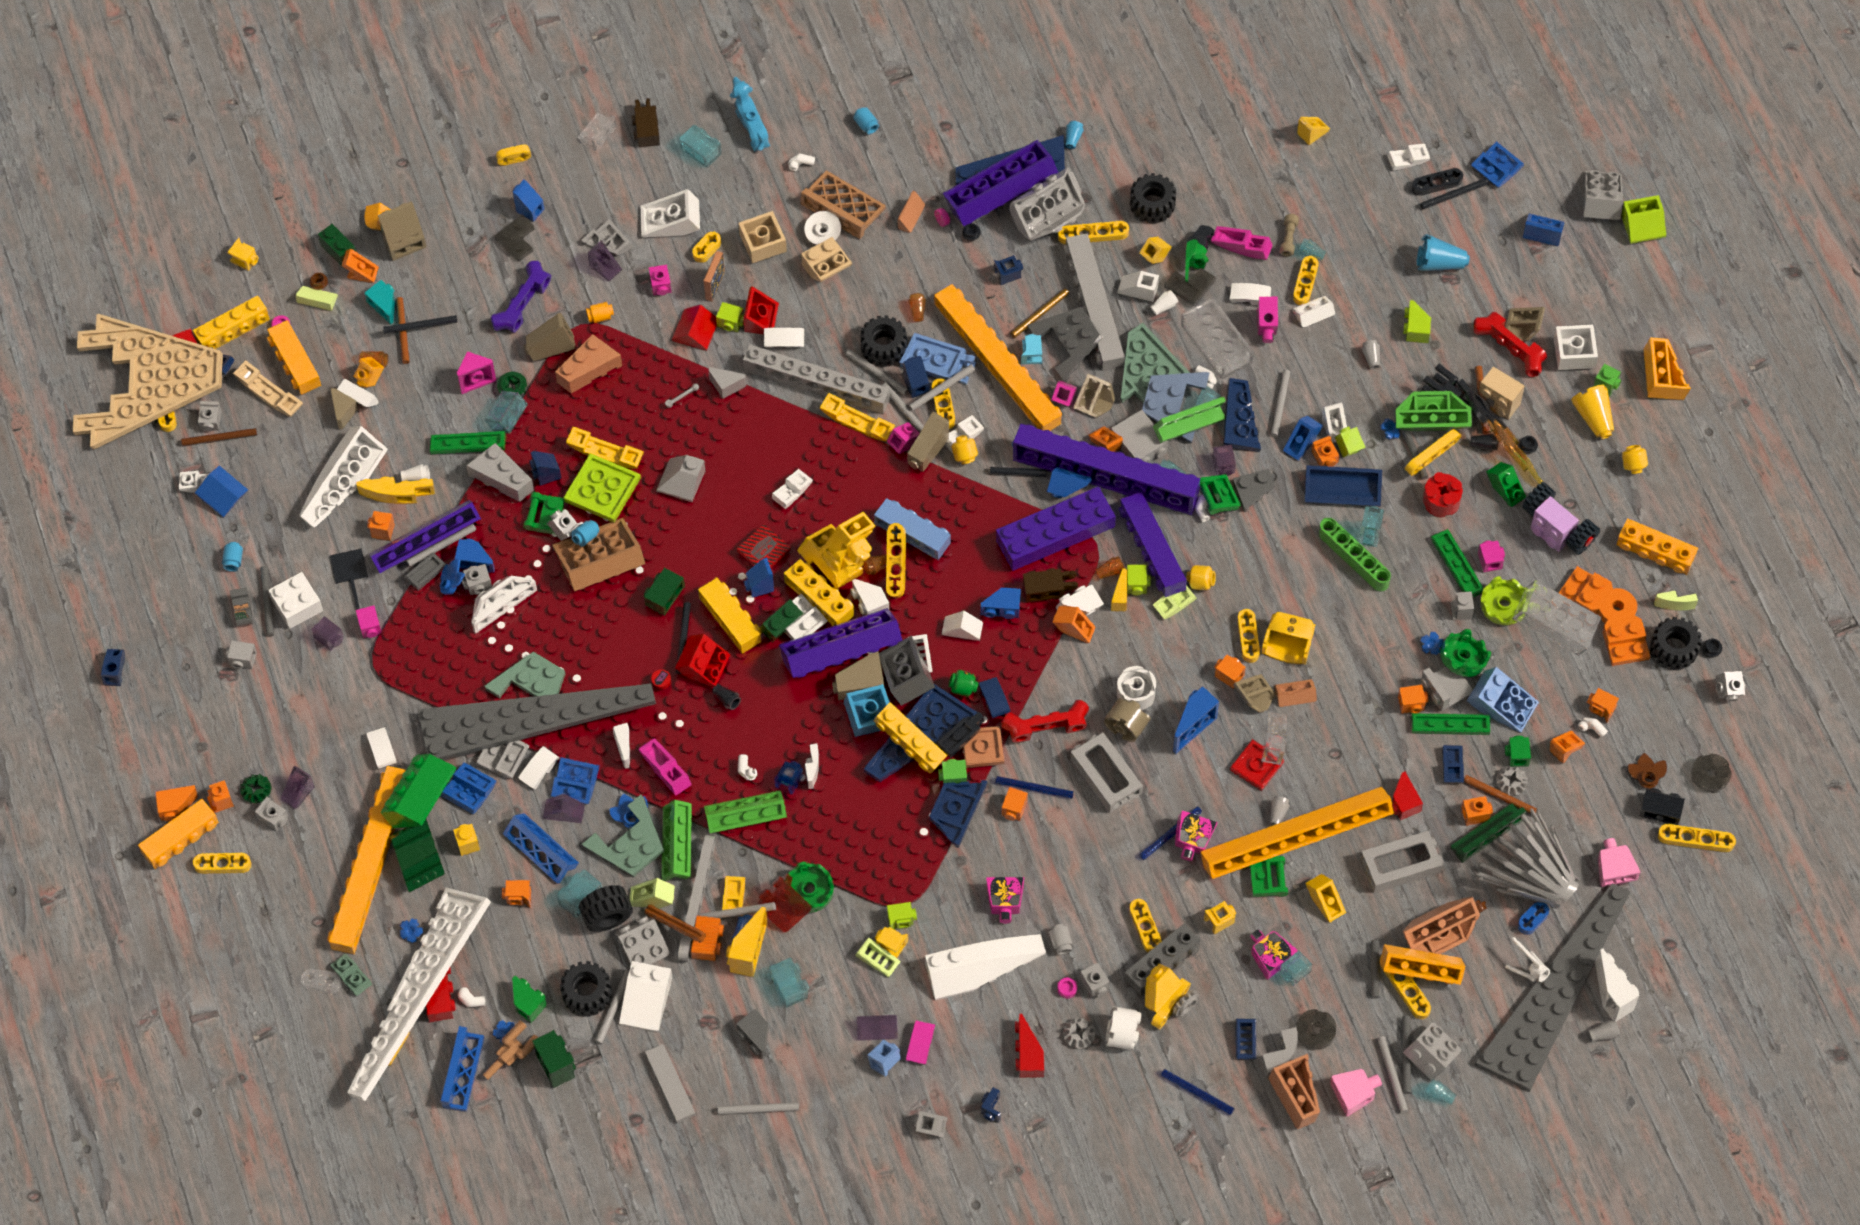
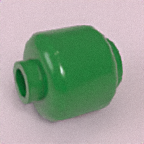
[948,670,978,697]

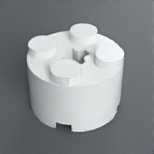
[1117,666,1156,710]
[1106,1006,1141,1050]

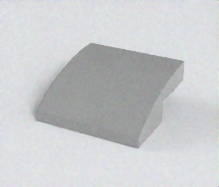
[476,740,529,779]

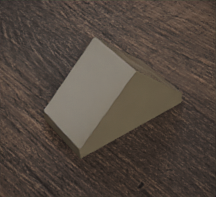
[331,388,358,430]

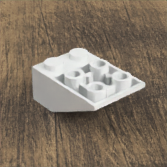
[1595,948,1639,1021]

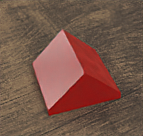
[743,286,779,335]
[672,304,717,351]

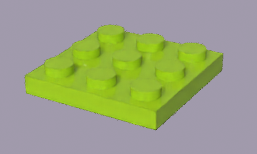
[564,453,641,523]

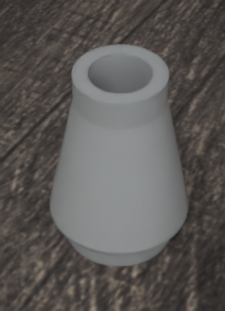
[1362,340,1380,369]
[1270,796,1290,825]
[1589,1019,1620,1042]

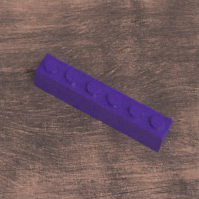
[1119,492,1186,597]
[369,500,481,573]

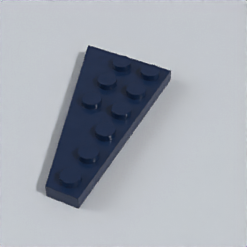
[956,135,1065,185]
[864,684,977,782]

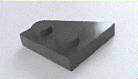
[1233,469,1275,512]

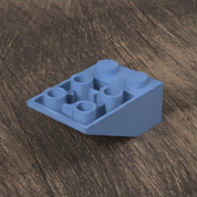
[1467,667,1539,733]

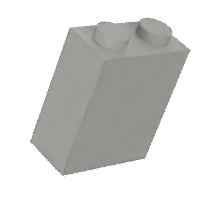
[1111,410,1168,463]

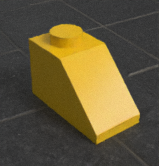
[1305,873,1346,922]
[1145,964,1183,1013]

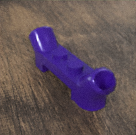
[491,261,551,333]

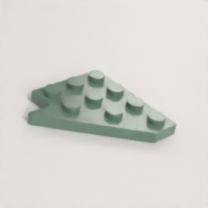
[1121,323,1190,404]

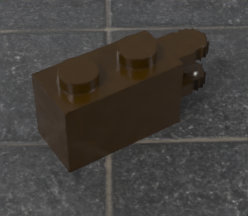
[631,98,660,148]
[1023,568,1079,603]

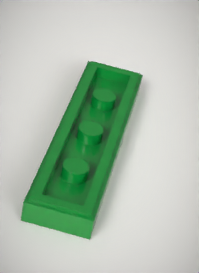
[430,431,506,454]
[1431,529,1484,598]
[1411,713,1490,735]

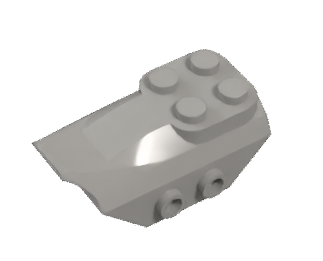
[1009,167,1086,241]

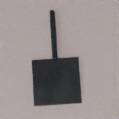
[330,548,368,610]

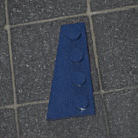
[1223,378,1261,452]

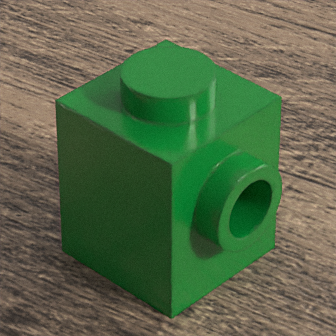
[1505,735,1531,767]

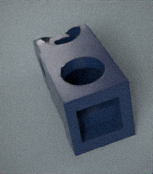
[101,649,125,686]

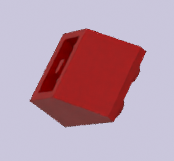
[675,634,730,687]

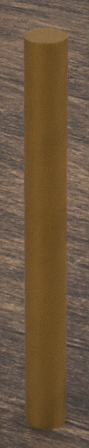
[1011,288,1069,338]

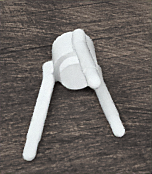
[1505,937,1550,982]

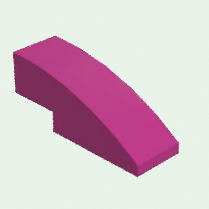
[1211,226,1273,260]
[639,738,691,796]

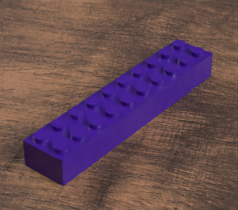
[1013,424,1200,516]

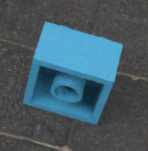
[844,684,889,737]

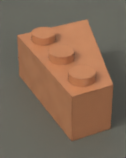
[555,334,622,393]

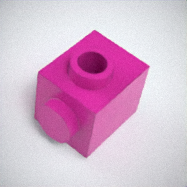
[649,265,672,296]
[887,422,920,454]
[1478,541,1505,573]

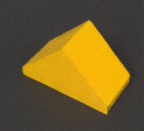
[1297,117,1330,145]

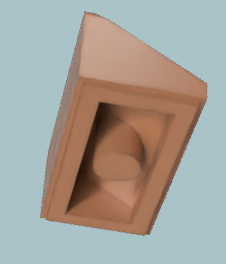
[898,191,925,233]
[1274,679,1317,707]

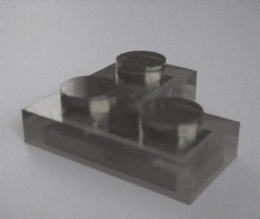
[495,215,535,262]
[1164,268,1216,306]

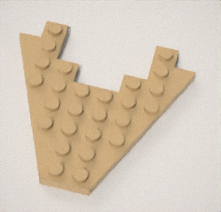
[73,314,223,449]

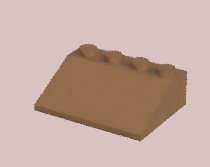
[552,518,645,591]

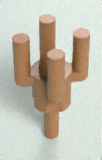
[483,1020,538,1080]

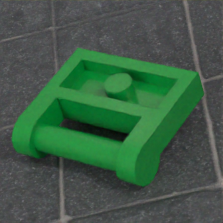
[1200,475,1241,515]
[523,492,565,534]
[1250,856,1288,897]

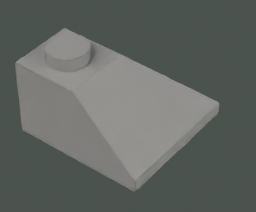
[657,455,705,502]

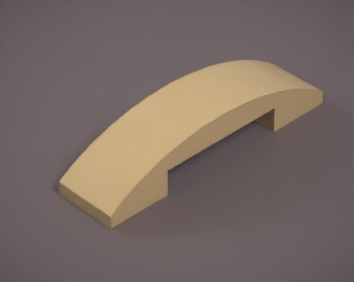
[233,360,303,417]

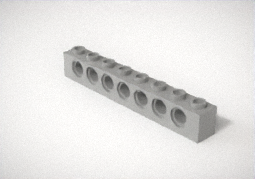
[743,345,890,415]

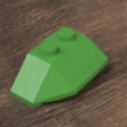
[1395,391,1472,431]

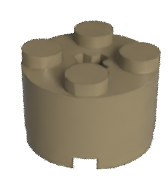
[1104,698,1151,742]

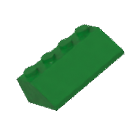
[380,754,457,829]

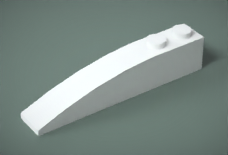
[299,426,388,528]
[925,934,1046,1000]

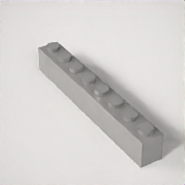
[1063,233,1125,371]

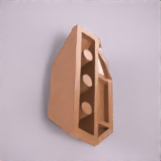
[1403,897,1480,954]

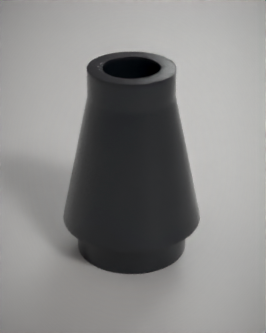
[1471,433,1499,452]
[712,684,741,710]

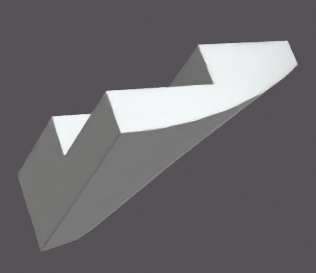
[582,219,633,255]

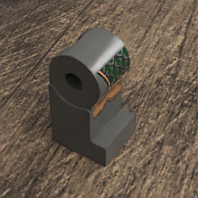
[230,587,253,627]

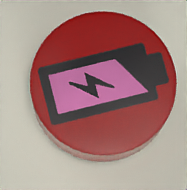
[651,669,671,690]

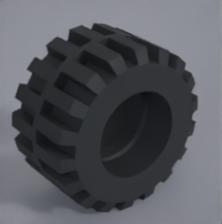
[1130,173,1176,223]
[860,315,907,367]
[1650,617,1702,670]
[578,885,633,932]
[560,961,612,1017]

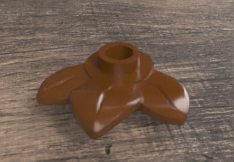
[1628,753,1667,789]

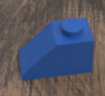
[1283,416,1323,460]
[1047,467,1092,498]
[455,539,495,573]
[744,558,774,598]

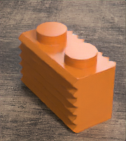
[691,916,724,961]

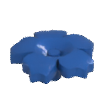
[1380,418,1400,440]
[1420,631,1444,655]
[400,918,423,943]
[493,1020,517,1044]

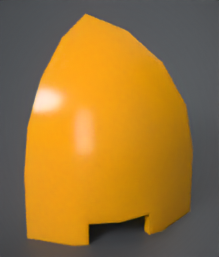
[365,202,391,231]

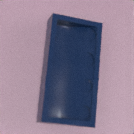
[1305,465,1382,507]

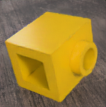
[1140,236,1171,264]
[453,824,480,856]

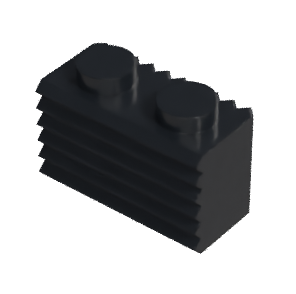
[1639,788,1685,825]

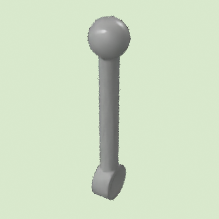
[665,384,699,408]

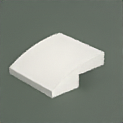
[784,593,827,640]

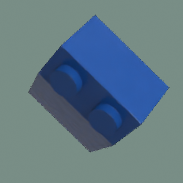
[1173,686,1219,754]

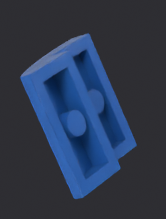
[1471,141,1524,188]
[551,757,600,804]
[441,762,496,815]

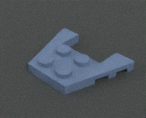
[1142,372,1210,443]

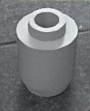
[1049,924,1073,955]

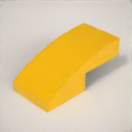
[722,876,746,916]

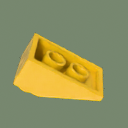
[726,907,767,977]

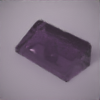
[857,1015,898,1041]

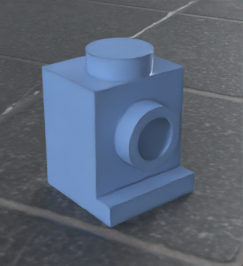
[868,1040,901,1077]

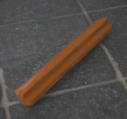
[645,905,706,943]

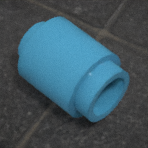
[854,107,879,134]
[571,520,599,546]
[222,542,243,572]

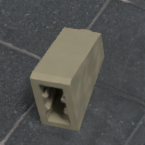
[524,313,575,361]
[907,412,949,472]
[832,651,884,700]

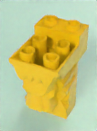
[797,512,875,589]

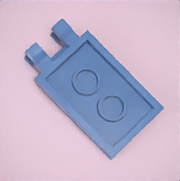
[900,333,976,385]

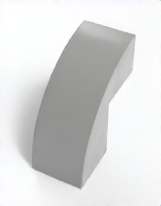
[1261,1027,1298,1080]

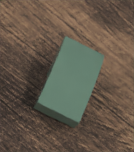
[330,953,372,997]

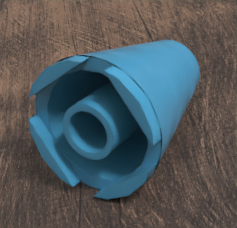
[1416,234,1470,271]

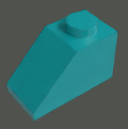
[364,280,395,325]

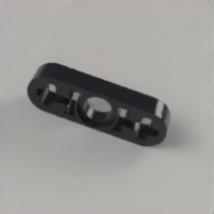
[1412,168,1464,196]

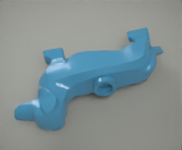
[730,77,770,152]

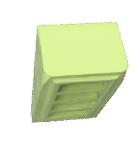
[855,938,900,978]

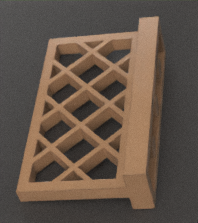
[800,170,886,239]

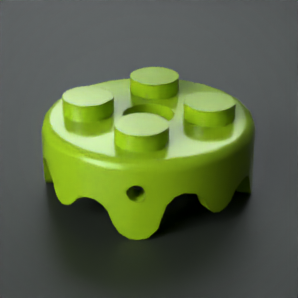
[1481,576,1529,625]

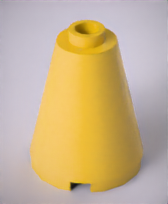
[1571,385,1614,439]

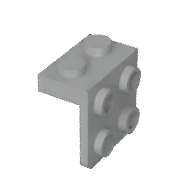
[1421,667,1473,711]
[615,916,669,964]
[1403,1023,1461,1081]

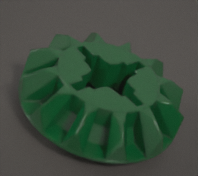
[497,372,527,399]
[240,773,272,803]

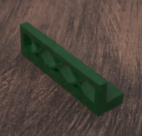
[1450,803,1526,863]

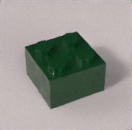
[532,1030,576,1088]

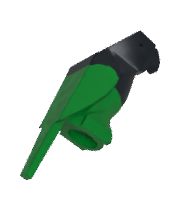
[1185,225,1215,282]

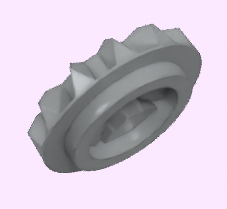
[1496,765,1528,796]
[1173,990,1199,1017]
[1063,1017,1095,1049]

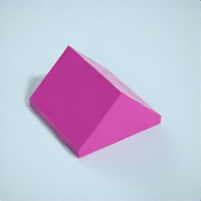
[457,351,496,394]

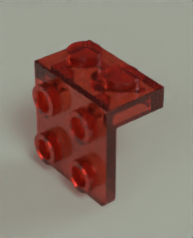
[758,873,811,932]

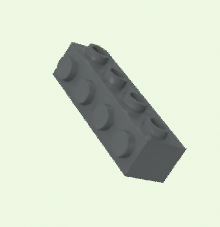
[1124,923,1200,996]

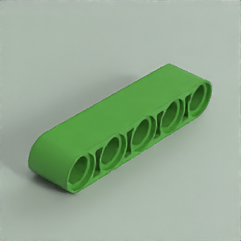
[1319,518,1391,592]

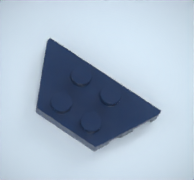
[929,780,988,848]

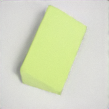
[295,286,338,311]

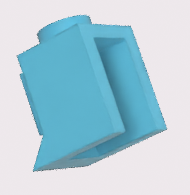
[1021,334,1042,365]

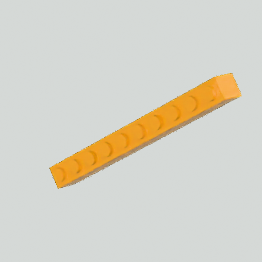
[934,284,1062,431]
[328,766,406,954]
[1201,787,1394,879]

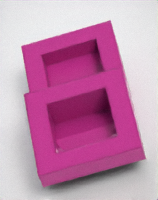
[906,1020,935,1064]

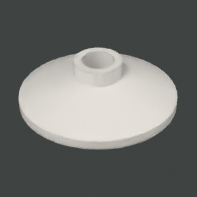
[805,211,841,245]

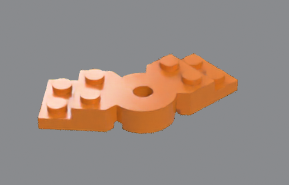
[1557,566,1650,666]

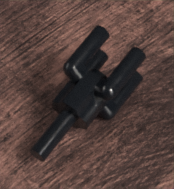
[1421,363,1476,415]

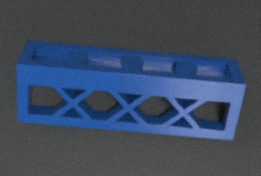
[503,813,579,883]
[441,1026,485,1112]

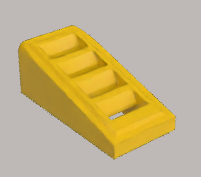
[1111,569,1127,611]

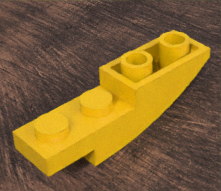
[356,477,435,504]

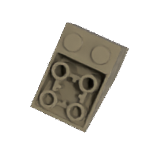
[378,201,426,261]

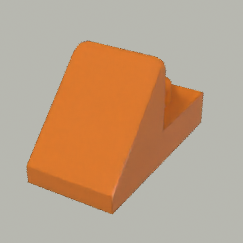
[342,249,379,283]
[1089,426,1123,452]
[1549,730,1585,763]

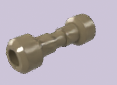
[1280,214,1299,257]

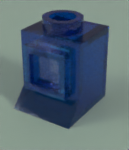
[774,761,803,795]

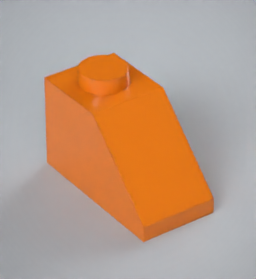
[1053,606,1096,643]
[156,785,198,821]

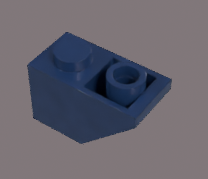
[903,356,929,398]
[529,451,561,486]

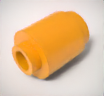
[586,301,614,323]

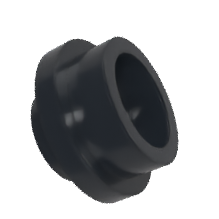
[962,223,981,241]
[1519,436,1538,454]
[1703,638,1722,657]

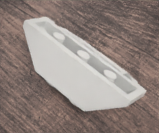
[471,576,537,634]

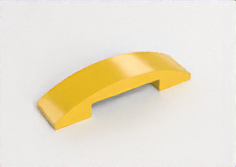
[820,393,895,441]
[566,427,644,469]

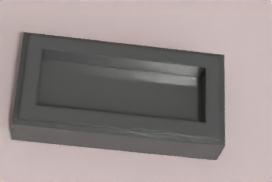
[405,552,446,591]

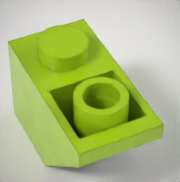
[1403,300,1431,343]

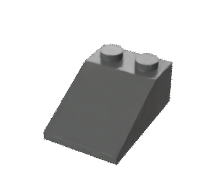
[879,636,935,706]

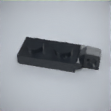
[936,711,985,759]

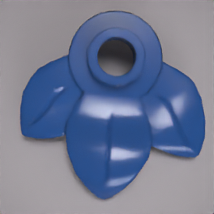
[440,559,465,595]
[609,794,648,829]

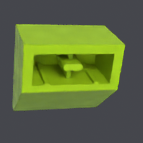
[1621,195,1666,244]

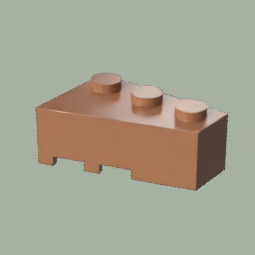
[1268,1054,1320,1130]

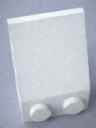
[640,189,700,238]
[619,961,672,1032]

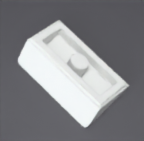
[1292,296,1335,327]
[337,379,379,407]

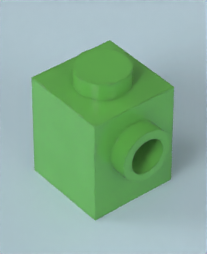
[1593,364,1622,397]
[938,759,967,785]

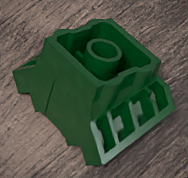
[390,819,445,893]

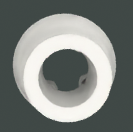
[1150,290,1178,316]
[401,464,430,482]

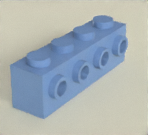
[874,498,951,560]

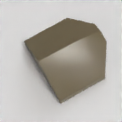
[1505,307,1545,342]
[1073,374,1115,418]
[1233,674,1276,713]

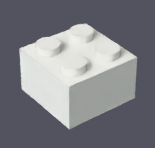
[1553,325,1598,370]
[268,572,323,629]

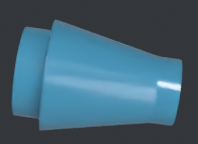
[1065,121,1084,149]

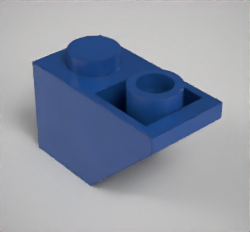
[513,179,544,222]
[981,587,1021,619]

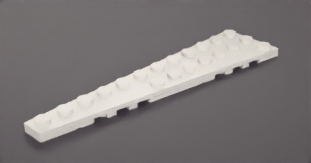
[347,888,491,1101]

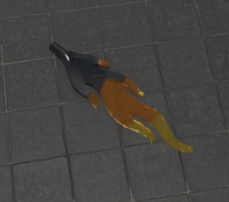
[1457,379,1544,484]

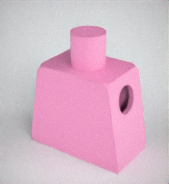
[1598,838,1640,887]
[1330,1069,1382,1116]

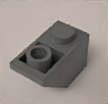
[736,1009,769,1059]

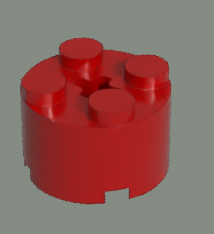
[1423,472,1463,517]

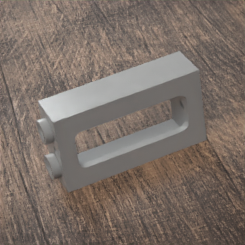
[1070,733,1143,813]
[1360,831,1444,893]

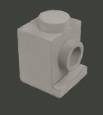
[198,401,222,432]
[547,509,581,541]
[1450,592,1474,620]
[255,797,288,831]
[914,1111,948,1137]

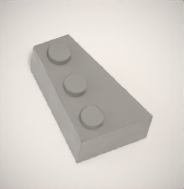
[466,443,534,502]

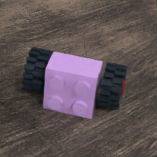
[1522,482,1600,555]

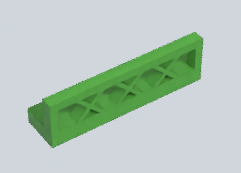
[1153,396,1226,443]
[704,790,787,833]
[662,800,692,881]

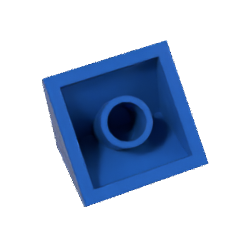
[1523,213,1565,246]
[195,465,248,518]

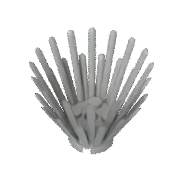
[1476,808,1580,909]

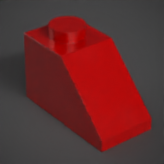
[1392,771,1423,821]

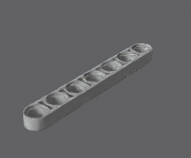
[678,835,716,962]

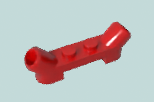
[1473,311,1547,377]
[1001,700,1089,743]

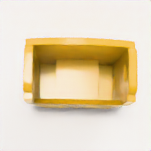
[1261,612,1316,665]

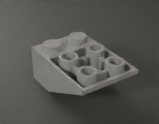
[1583,170,1623,220]

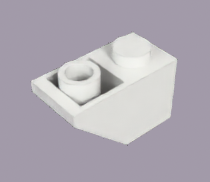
[1118,271,1159,302]
[850,579,889,615]
[1056,585,1104,616]

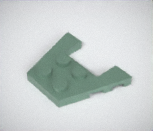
[485,652,565,698]
[582,795,664,877]

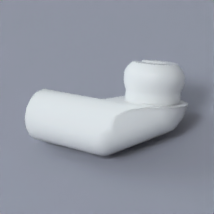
[788,154,815,171]
[1195,365,1217,389]
[1195,494,1210,522]
[1578,717,1608,738]
[738,755,757,780]
[457,987,486,1007]

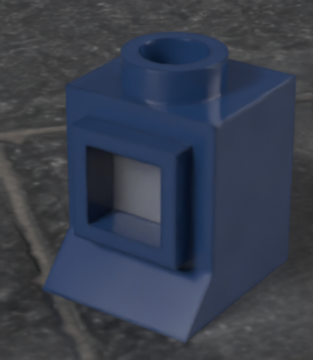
[994,255,1023,285]

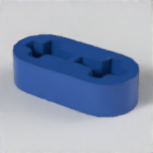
[1518,902,1550,935]

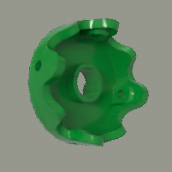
[1440,629,1491,677]
[784,862,834,913]

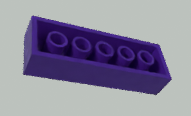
[943,140,1058,227]
[996,486,1116,571]
[779,608,903,678]

